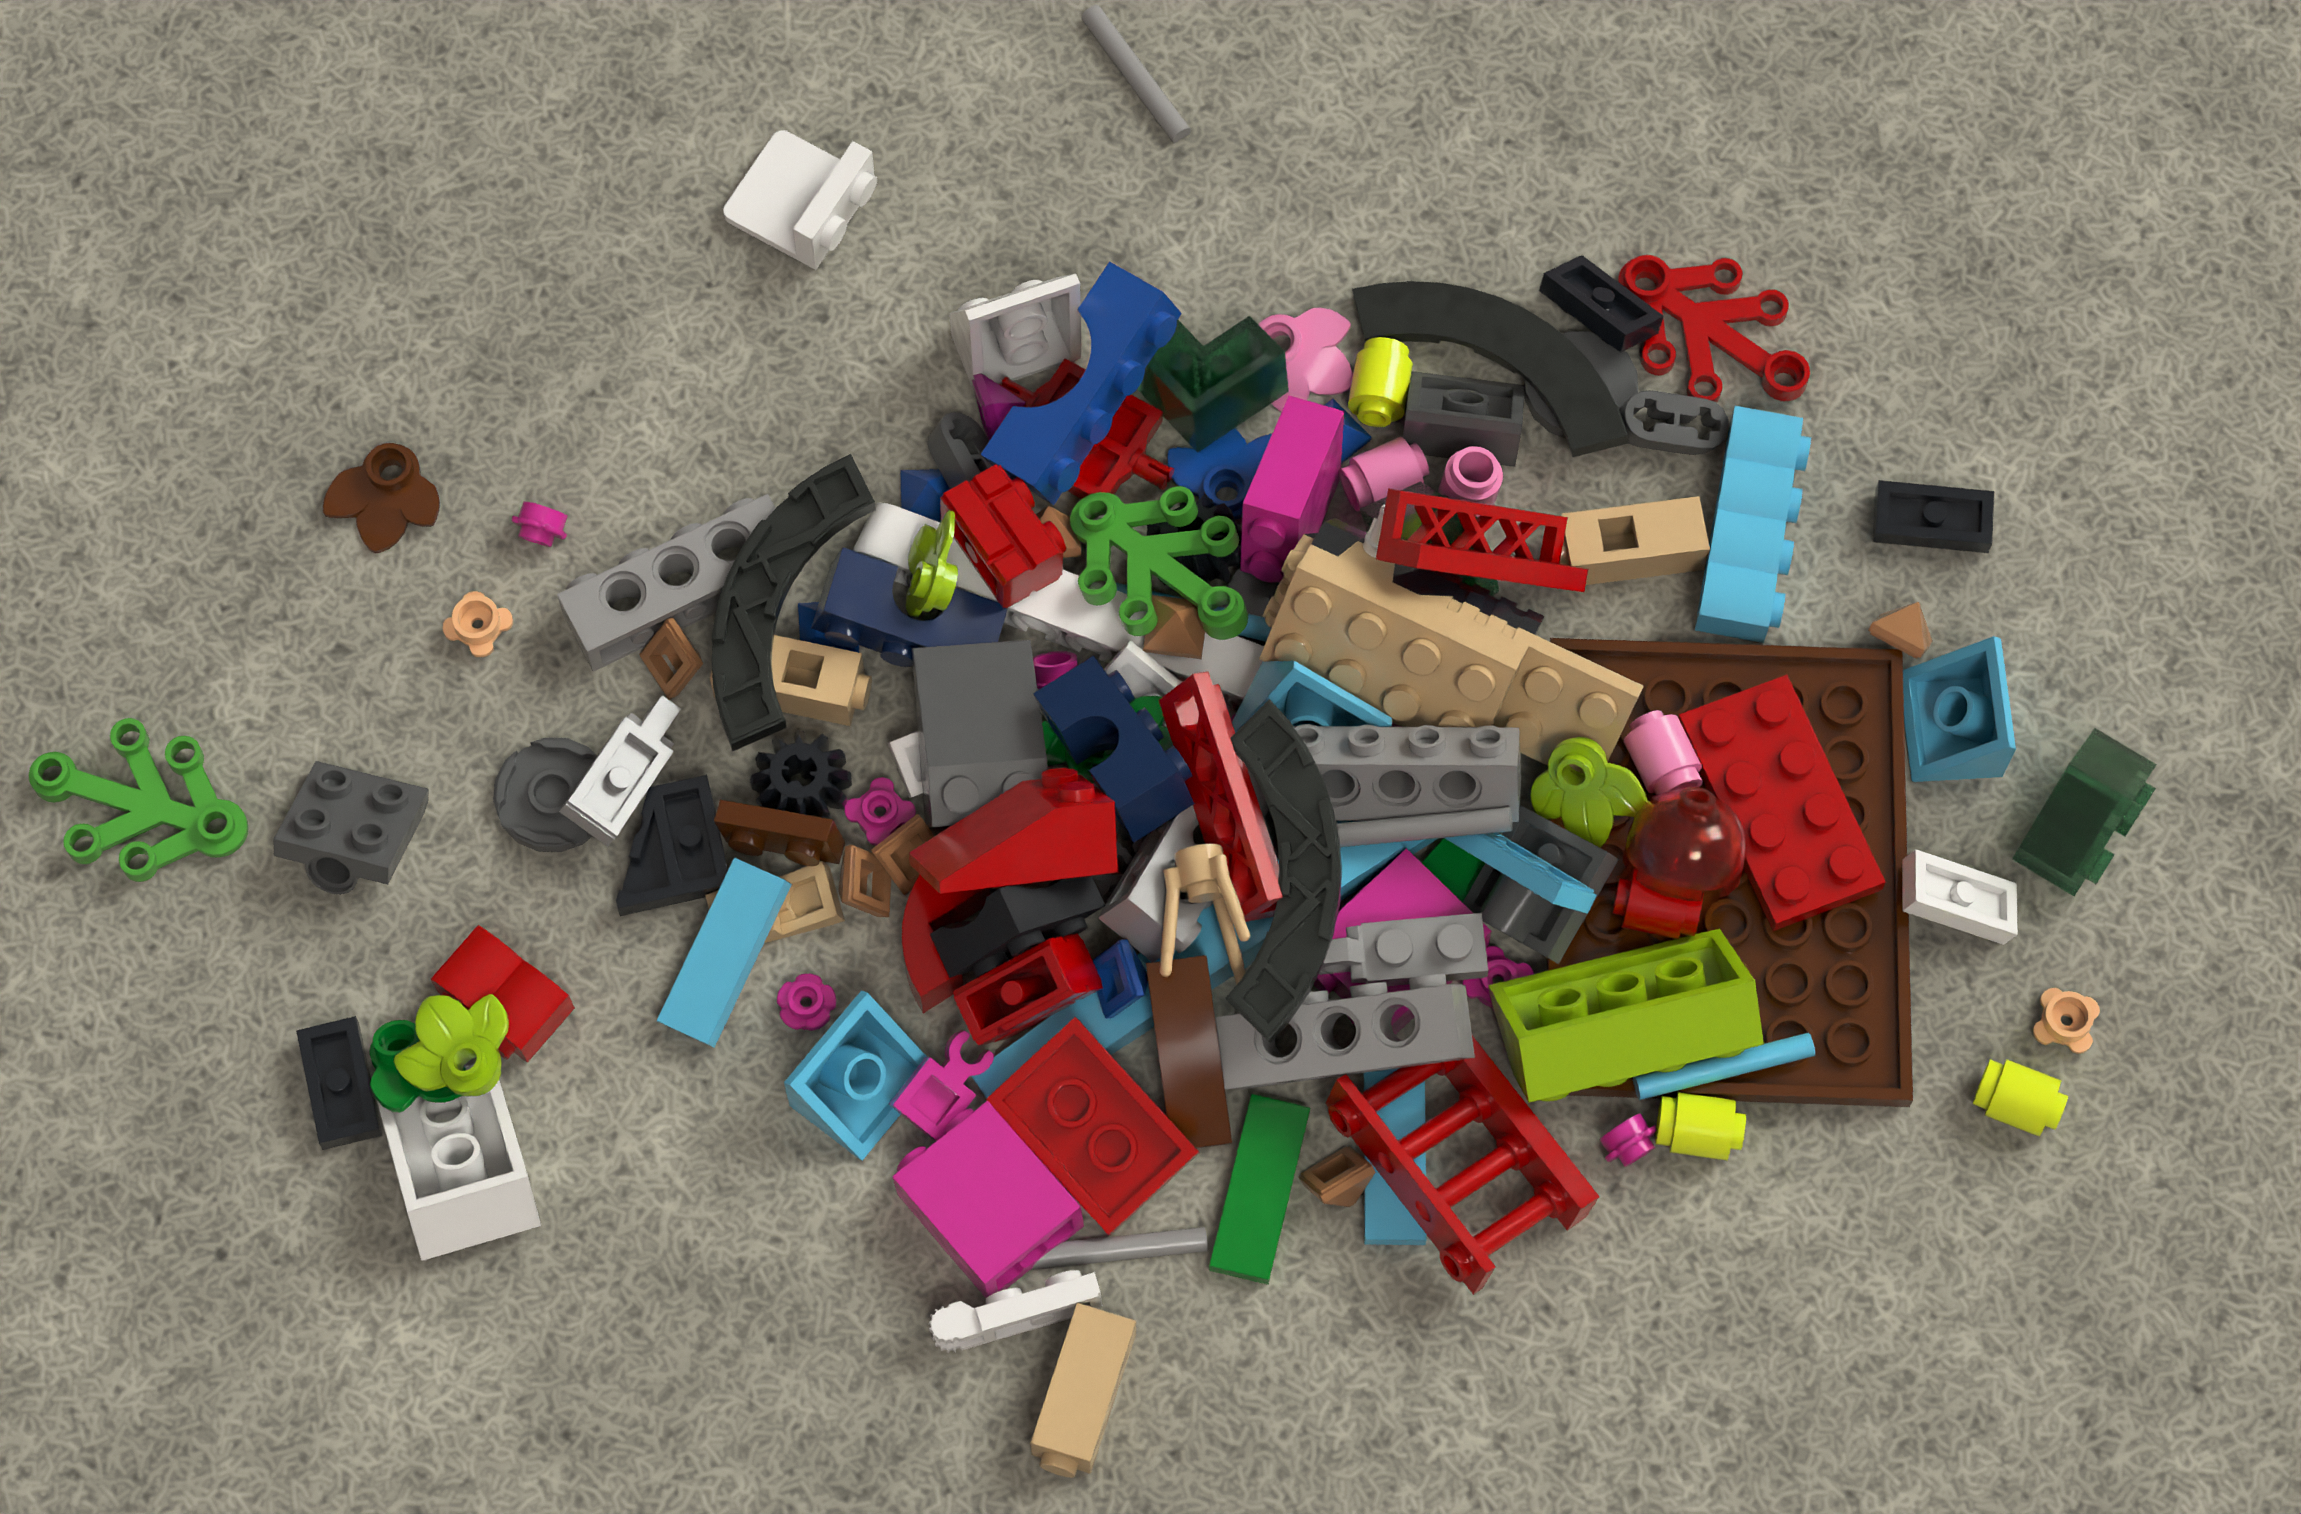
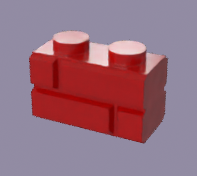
[940,464,1066,609]
[953,933,1103,1046]

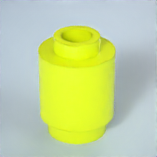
[1348,337,1413,427]
[1972,1059,2068,1137]
[1655,1092,1746,1161]

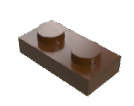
[714,800,845,866]

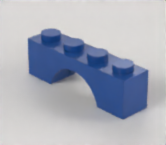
[981,262,1182,505]

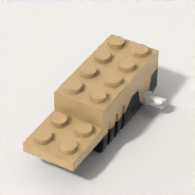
[1259,505,1644,773]

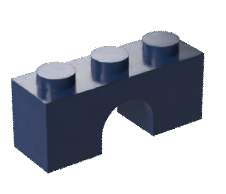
[811,547,1008,667]
[1033,655,1195,842]

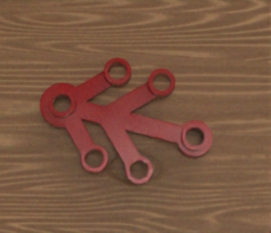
[1618,255,1810,403]

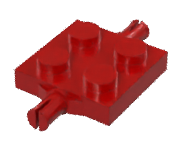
[999,358,1174,499]

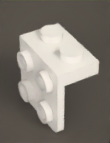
[723,130,877,270]

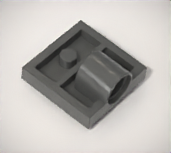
[273,761,429,895]
[1463,805,1619,964]

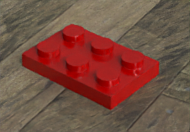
[985,1017,1200,1236]

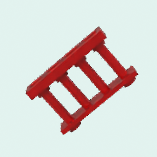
[1325,1035,1600,1295]

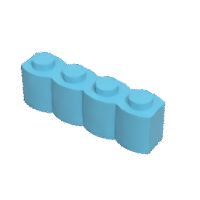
[1695,406,1811,643]

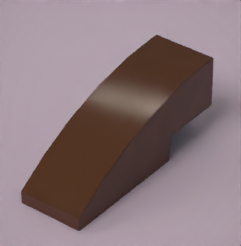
[1146,955,1233,1148]

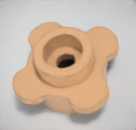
[443,591,513,657]
[2033,988,2100,1054]

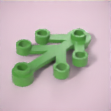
[1070,486,1249,640]
[29,718,248,882]

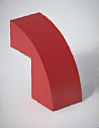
[902,875,990,1013]

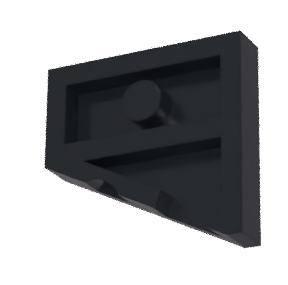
[616,775,728,916]

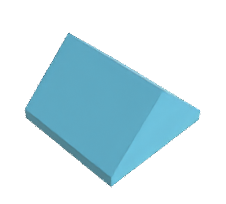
[1903,636,2016,782]
[1232,661,1392,733]
[784,990,927,1161]

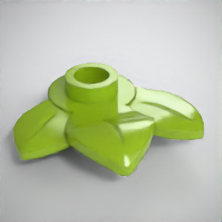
[905,510,958,618]
[1530,737,1649,848]
[394,994,509,1096]

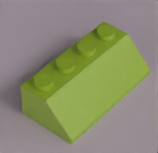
[1488,929,1764,1103]

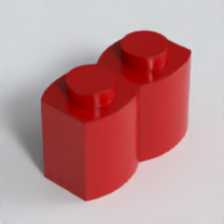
[431,925,575,1063]

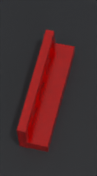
[1376,488,1589,592]
[1158,671,1283,922]

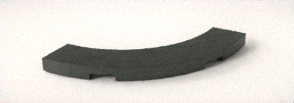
[1352,281,1629,457]
[712,454,876,751]
[1225,699,1342,1043]

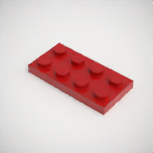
[1678,674,1886,931]

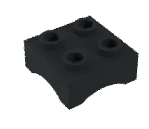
[930,876,1105,978]

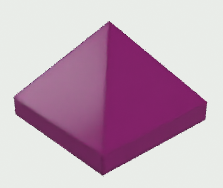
[971,373,1026,441]

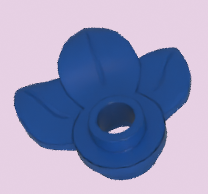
[1168,415,1272,520]

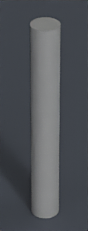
[1081,5,1191,143]
[1337,807,1512,847]
[1031,1227,1208,1270]

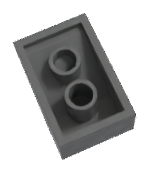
[912,640,1048,827]

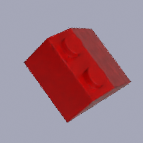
[909,768,1118,894]

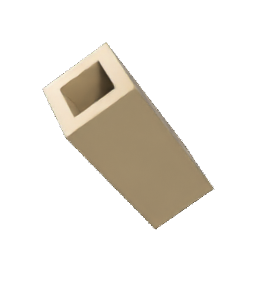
[1560,496,1710,585]
[710,635,872,726]
[1031,1303,1136,1478]

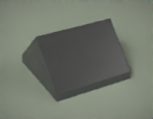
[1403,371,1525,467]

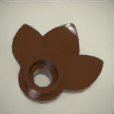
[323,443,440,553]

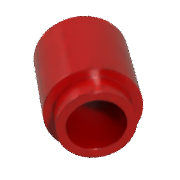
[1612,869,1704,939]

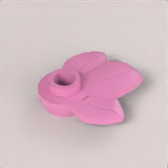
[1251,308,1353,412]

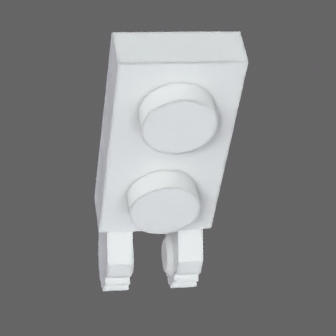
[929,1270,1102,1353]

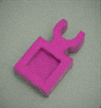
[889,1030,994,1142]

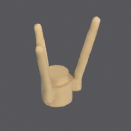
[1159,844,1250,985]

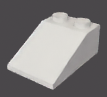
[950,274,1082,394]
[377,1058,541,1261]

